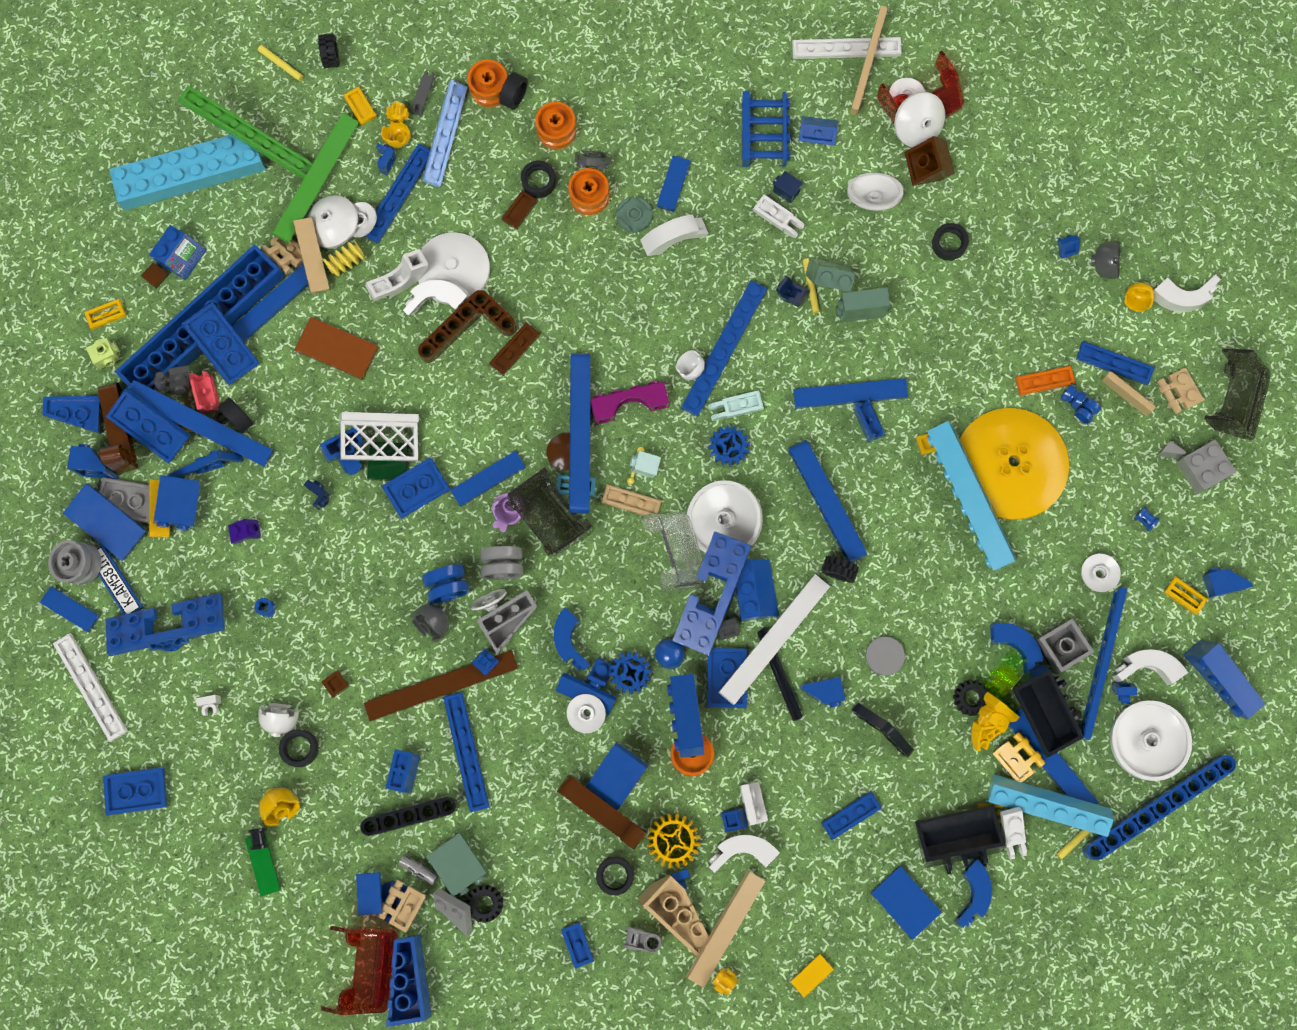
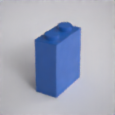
[153,475,200,531]

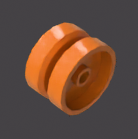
[467,60,508,107]
[535,102,577,149]
[568,168,610,216]
[670,734,714,777]

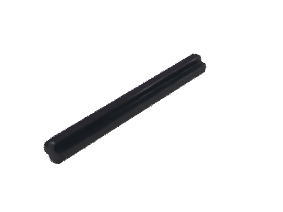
[757,628,803,721]

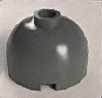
[1091,241,1120,279]
[410,604,449,642]

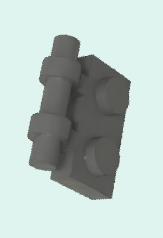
[154,365,189,395]

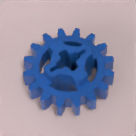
[708,425,750,467]
[608,651,651,694]

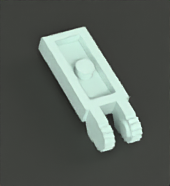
[708,391,764,421]

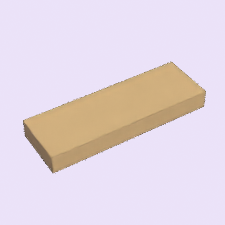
[1102,371,1156,416]
[601,484,662,520]

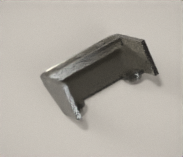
[1204,349,1270,440]

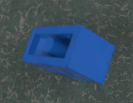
[1203,567,1253,598]
[800,677,845,708]

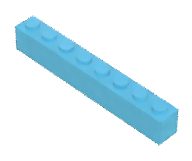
[927,421,1017,571]

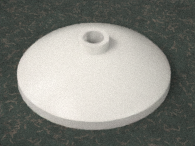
[894,92,945,147]
[847,173,903,211]
[307,195,358,249]

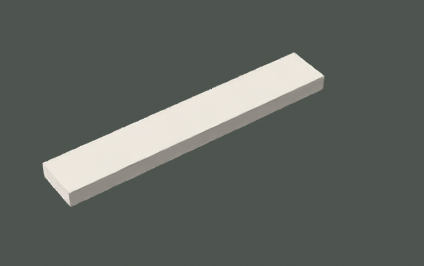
[792,37,902,59]
[53,633,128,742]

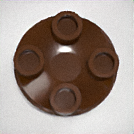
[546,433,570,471]

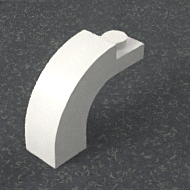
[640,215,708,256]
[365,249,428,301]
[1154,274,1221,312]
[403,280,471,316]
[1112,649,1188,685]
[708,835,780,873]

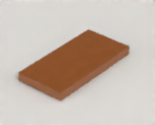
[294,317,379,380]

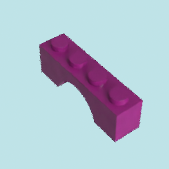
[590,381,669,425]

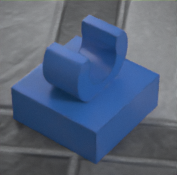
[1058,235,1080,259]
[471,648,499,676]
[1112,682,1137,704]
[670,869,690,889]

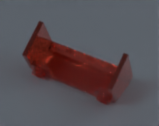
[876,50,964,125]
[321,926,398,1015]

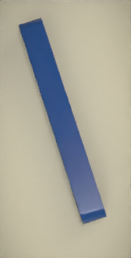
[569,353,590,514]
[1082,755,1236,860]

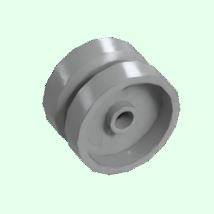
[48,540,102,585]
[480,546,524,580]

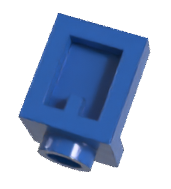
[376,143,397,176]
[587,658,613,689]

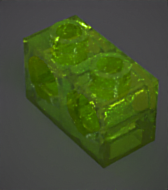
[984,663,1020,697]

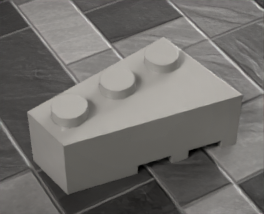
[477,590,537,654]

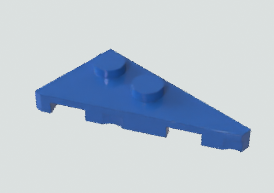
[168,450,243,479]

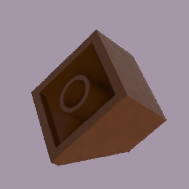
[904,136,955,186]

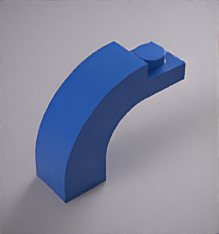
[990,623,1043,674]

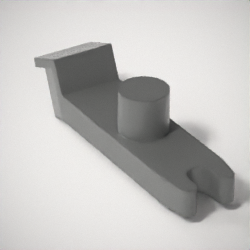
[411,70,434,116]

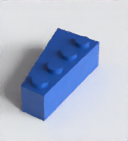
[1183,640,1265,719]
[667,674,704,758]
[386,934,432,1027]

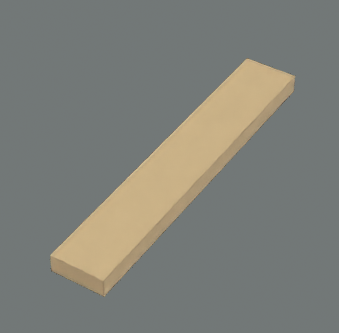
[850,6,888,116]
[685,870,766,988]

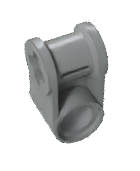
[623,926,662,953]

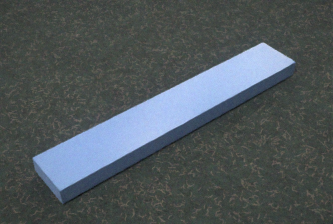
[422,80,468,187]

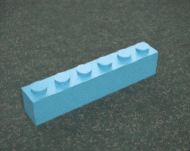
[988,774,1114,837]

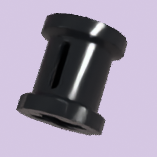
[248,827,269,850]

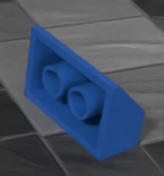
[735,559,779,622]

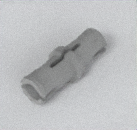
[398,854,439,885]

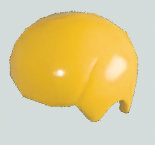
[381,122,411,149]
[1124,282,1155,312]

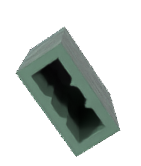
[805,257,855,292]
[836,288,890,322]
[426,833,488,897]

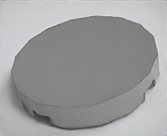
[865,636,905,676]

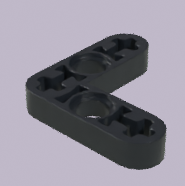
[851,702,914,758]

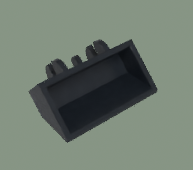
[1012,665,1084,758]
[915,805,1006,875]

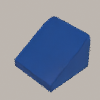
[721,808,748,832]

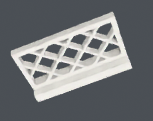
[339,412,419,461]

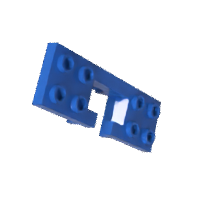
[672,531,752,655]
[105,593,225,656]

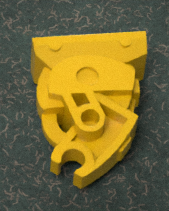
[971,692,1020,751]

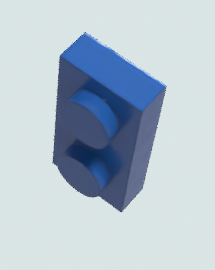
[561,922,594,969]

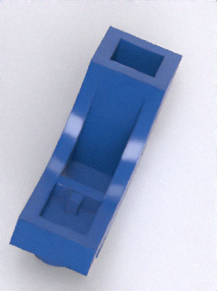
[554,607,591,672]
[954,859,992,928]

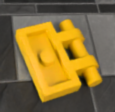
[993,732,1045,782]

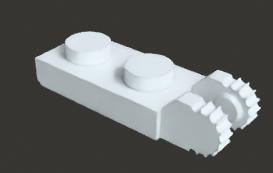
[753,195,804,238]
[1000,807,1027,860]

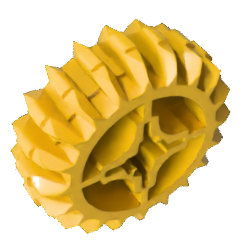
[647,814,700,868]

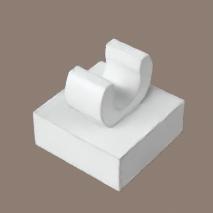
[196,695,221,716]

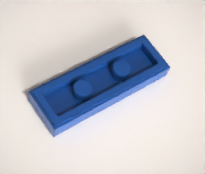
[657,155,690,212]
[40,586,100,633]
[556,673,617,716]
[821,791,882,840]

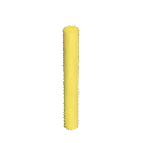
[258,45,304,81]
[803,258,820,313]
[1056,830,1091,860]

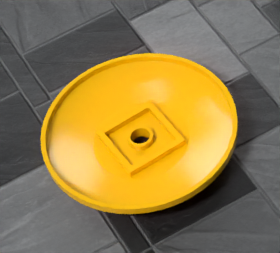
[960,408,1069,520]

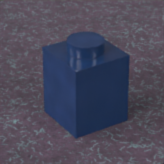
[773,171,803,204]

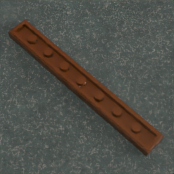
[364,650,518,722]

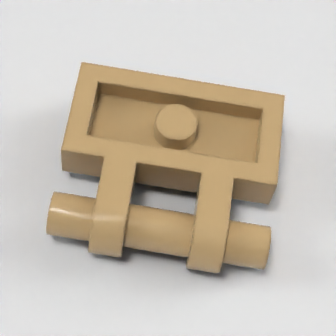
[260,237,303,274]
[1157,368,1204,415]
[378,879,427,933]

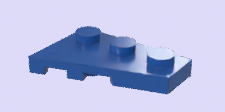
[42,396,102,434]

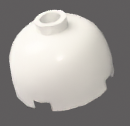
[258,703,299,737]

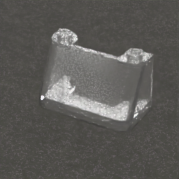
[640,511,705,594]

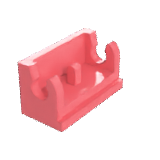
[189,371,220,415]

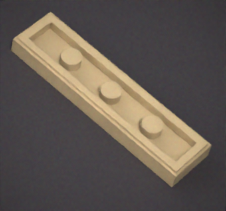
[293,217,329,294]

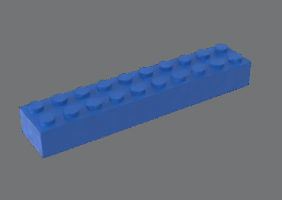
[115,244,285,390]

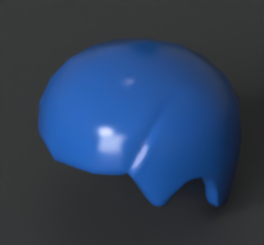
[654,638,685,670]

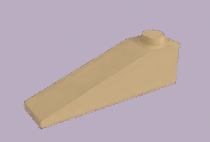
[637,875,709,956]

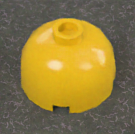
[258,788,300,826]

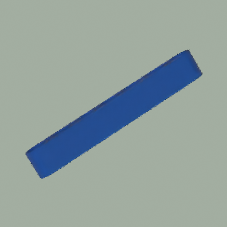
[788,440,867,562]

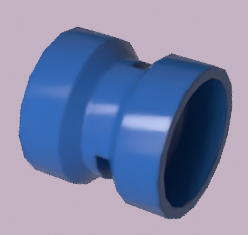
[1060,384,1087,410]
[1074,398,1101,424]

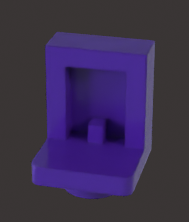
[228,519,261,544]

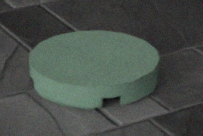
[616,197,653,233]

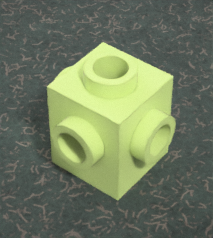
[86,338,120,369]

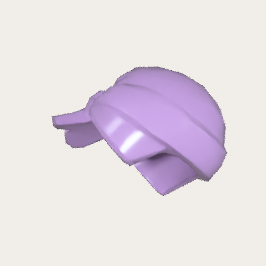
[492,492,525,532]

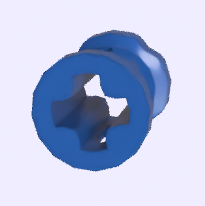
[1133,506,1160,531]
[254,598,276,617]

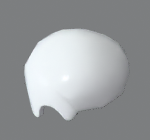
[675,350,705,380]

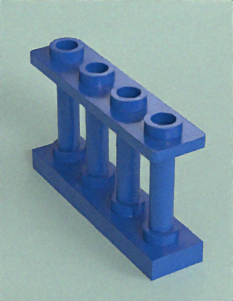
[742,91,790,167]

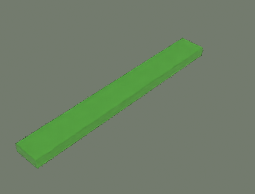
[178,85,313,180]
[272,112,359,244]

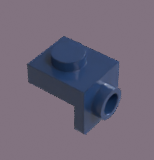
[776,276,809,307]
[304,479,330,510]

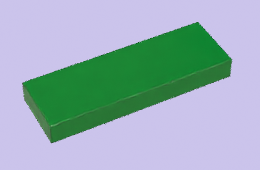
[245,832,281,897]

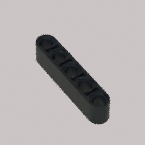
[360,797,458,836]

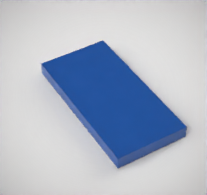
[181,302,260,385]
[106,388,191,464]
[63,483,147,561]

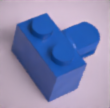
[319,427,364,475]

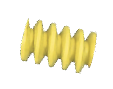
[322,239,365,277]

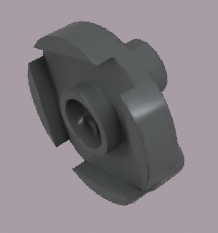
[575,150,612,170]

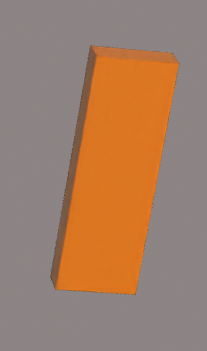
[1015,366,1076,396]

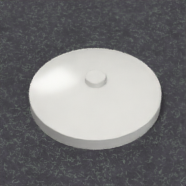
[418,232,490,305]
[686,480,763,553]
[1110,701,1192,781]

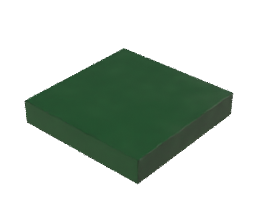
[367,442,409,481]

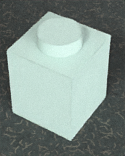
[629,451,661,478]

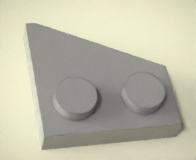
[433,888,473,937]

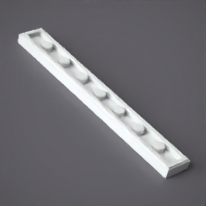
[718,574,830,705]

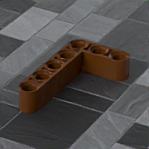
[418,290,516,363]
[98,382,138,474]
[557,775,647,850]

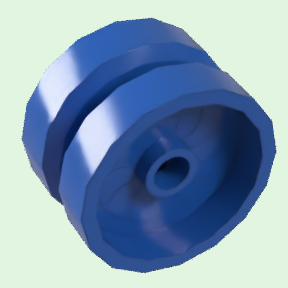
[422,564,470,604]

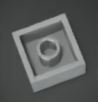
[1176,439,1236,495]
[1036,618,1094,674]

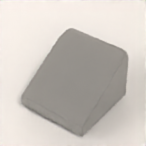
[1157,441,1186,459]

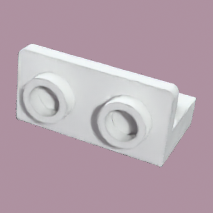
[739,782,768,826]

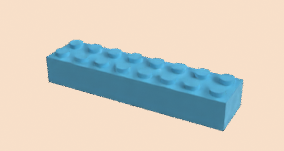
[109,135,266,210]

